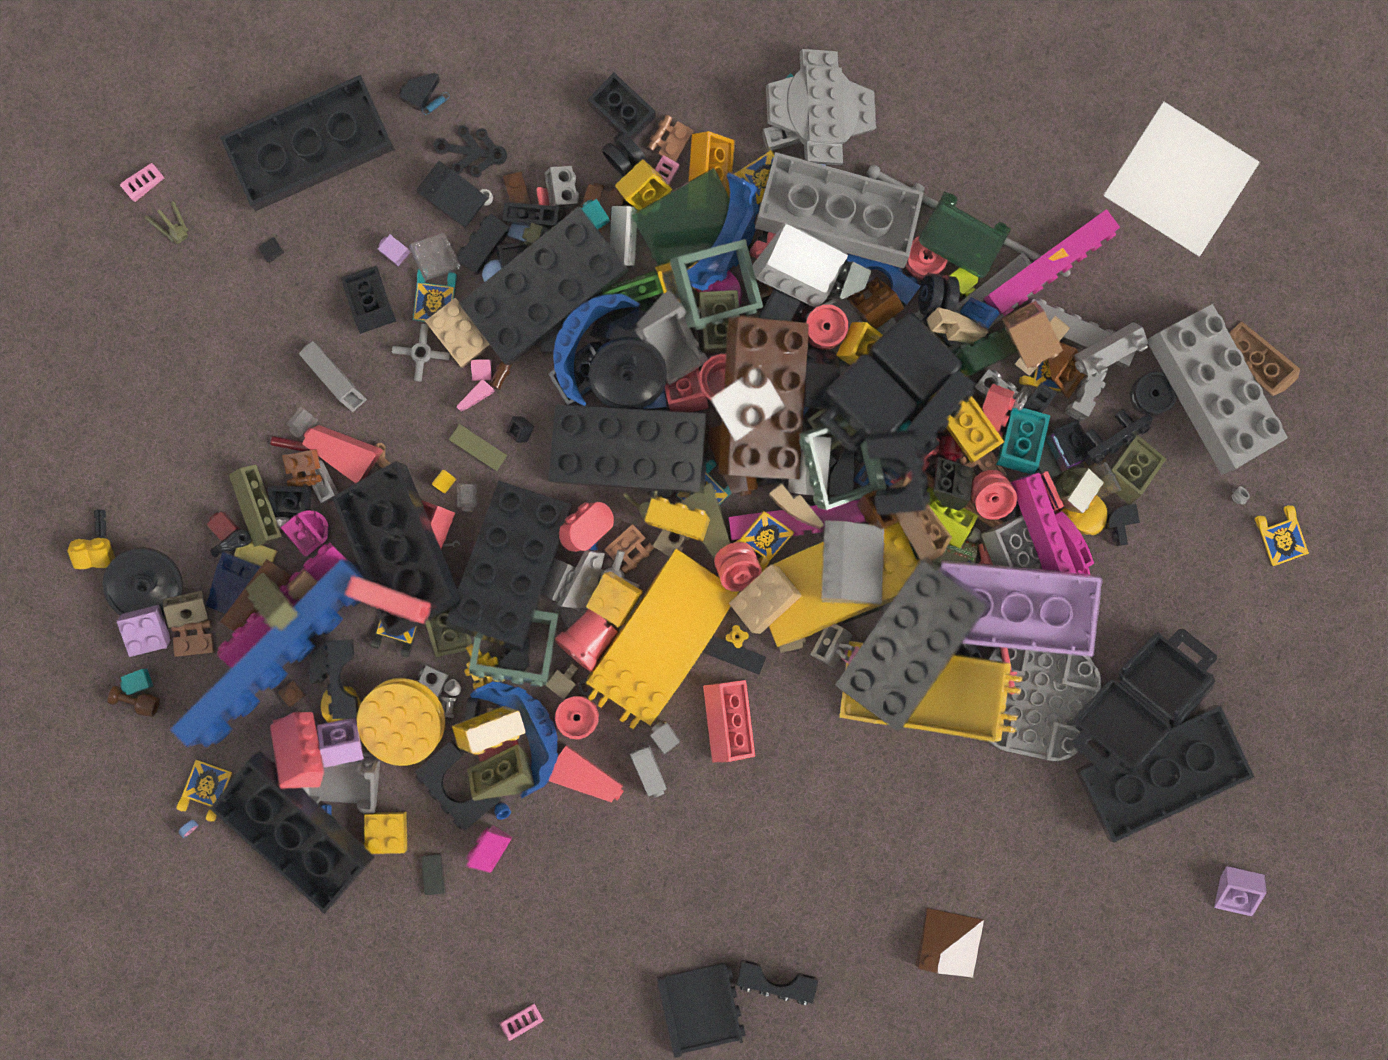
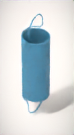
[422,92,449,115]

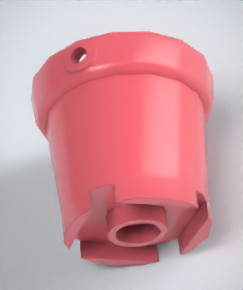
[699,354,726,401]
[554,609,618,672]

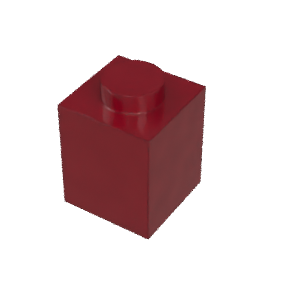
[207,512,240,541]

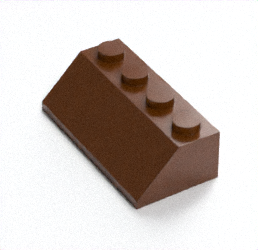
[220,559,293,631]

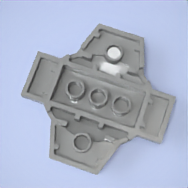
[766,49,876,165]

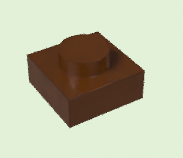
[278,680,306,708]

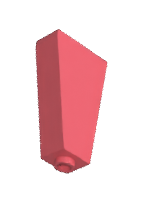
[302,425,383,483]
[345,576,430,623]
[549,745,624,802]

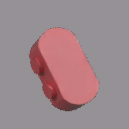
[559,502,614,552]

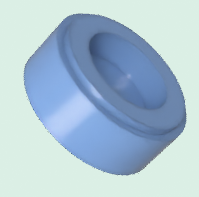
[178,820,198,838]

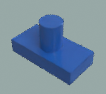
[959,297,1000,328]

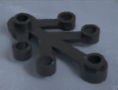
[433,125,507,178]

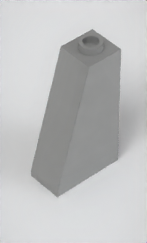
[299,341,367,412]

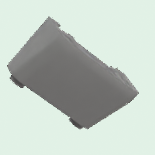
[635,290,708,385]
[300,752,380,814]

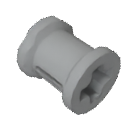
[439,696,456,718]

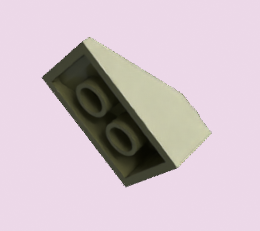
[699,290,739,353]
[1101,435,1166,505]
[425,589,472,657]
[467,744,534,800]

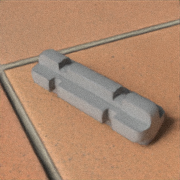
[1013,386,1032,410]

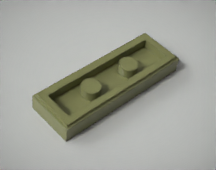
[449,424,507,471]

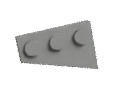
[557,550,605,609]

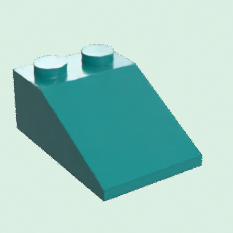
[996,408,1050,475]

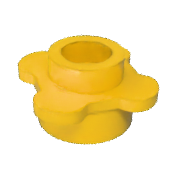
[726,625,749,648]

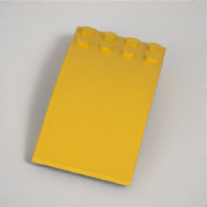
[762,515,921,647]
[586,548,739,729]
[839,641,1022,742]

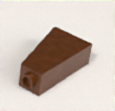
[708,425,758,496]

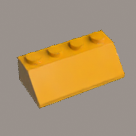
[686,131,735,215]

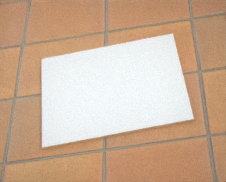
[1104,102,1260,257]

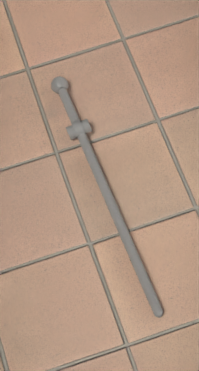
[866,165,1071,277]

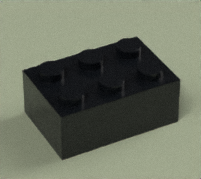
[588,72,656,140]

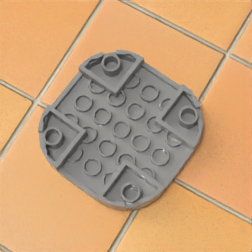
[987,647,1101,761]

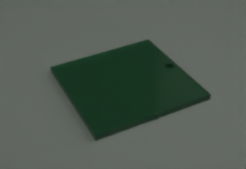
[631,168,753,296]

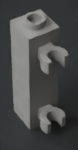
[1074,322,1148,376]

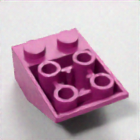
[466,825,513,873]

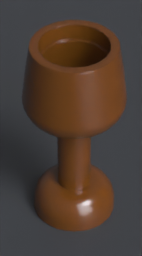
[108,685,160,717]

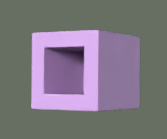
[378,235,410,266]

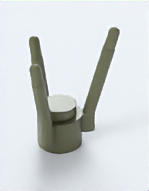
[145,201,189,244]
[623,490,658,520]

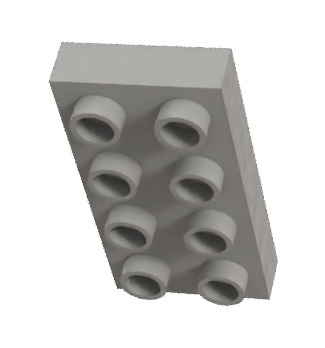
[755,152,924,268]
[1147,304,1288,475]

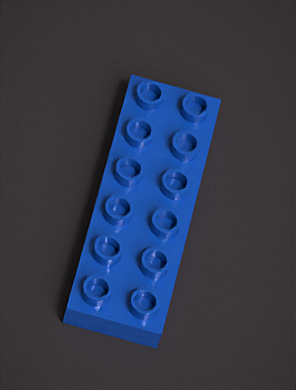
[170,560,364,748]

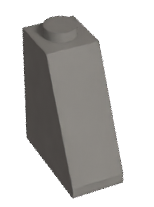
[630,745,667,798]

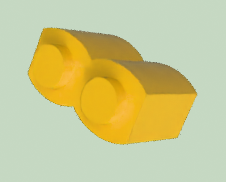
[67,538,115,569]

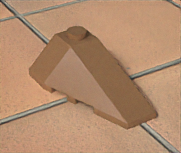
[1229,321,1300,396]

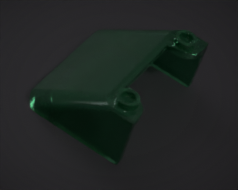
[919,191,1011,278]

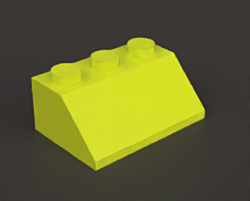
[926,487,978,549]

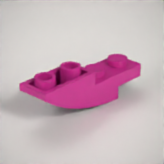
[1055,511,1094,574]

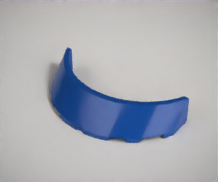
[687,172,759,291]
[554,294,640,406]
[470,682,558,798]

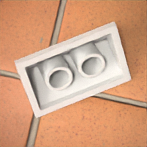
[610,206,638,266]
[788,436,831,495]

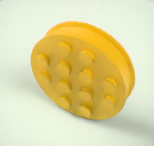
[357,678,445,766]

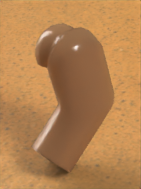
[375,443,391,468]

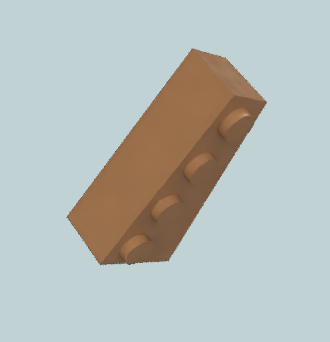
[888,476,952,560]

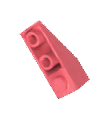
[983,384,1015,438]

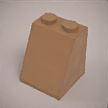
[1001,301,1063,368]

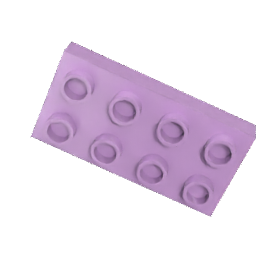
[941,560,1102,656]

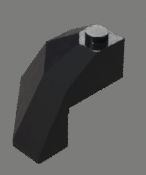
[589,298,656,342]

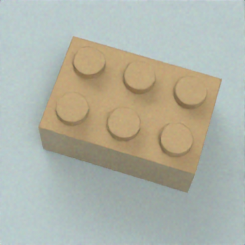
[425,298,491,368]
[729,565,802,634]

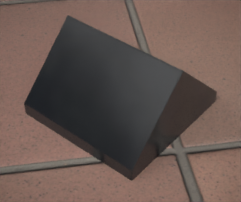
[267,486,312,518]

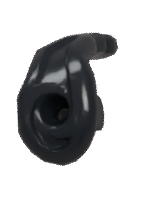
[210,529,252,558]

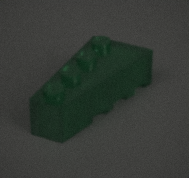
[956,328,1018,377]

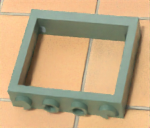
[670,239,763,330]
[800,419,887,510]
[469,610,558,687]

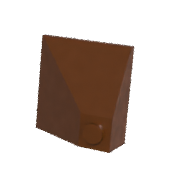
[916,908,984,977]

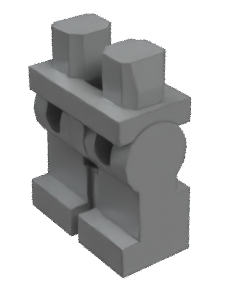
[1064,372,1106,422]

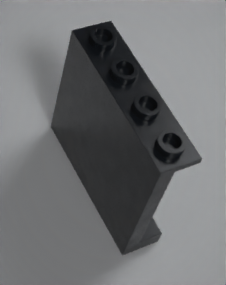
[657,962,746,1058]

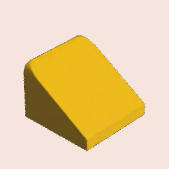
[432,470,456,493]

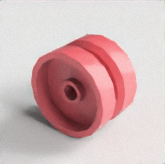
[905,234,949,280]
[806,305,848,350]
[970,470,1017,520]
[714,542,762,591]
[555,696,599,739]

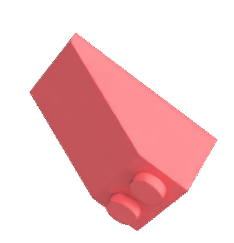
[665,367,709,413]

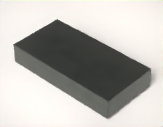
[421,854,445,895]

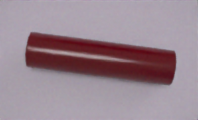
[270,436,310,452]

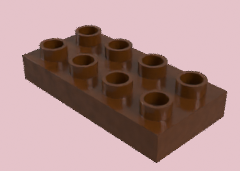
[719,316,809,479]

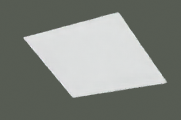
[711,365,785,441]

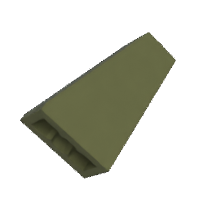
[680,483,732,559]

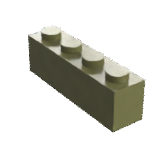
[229,465,282,547]
[246,572,298,631]

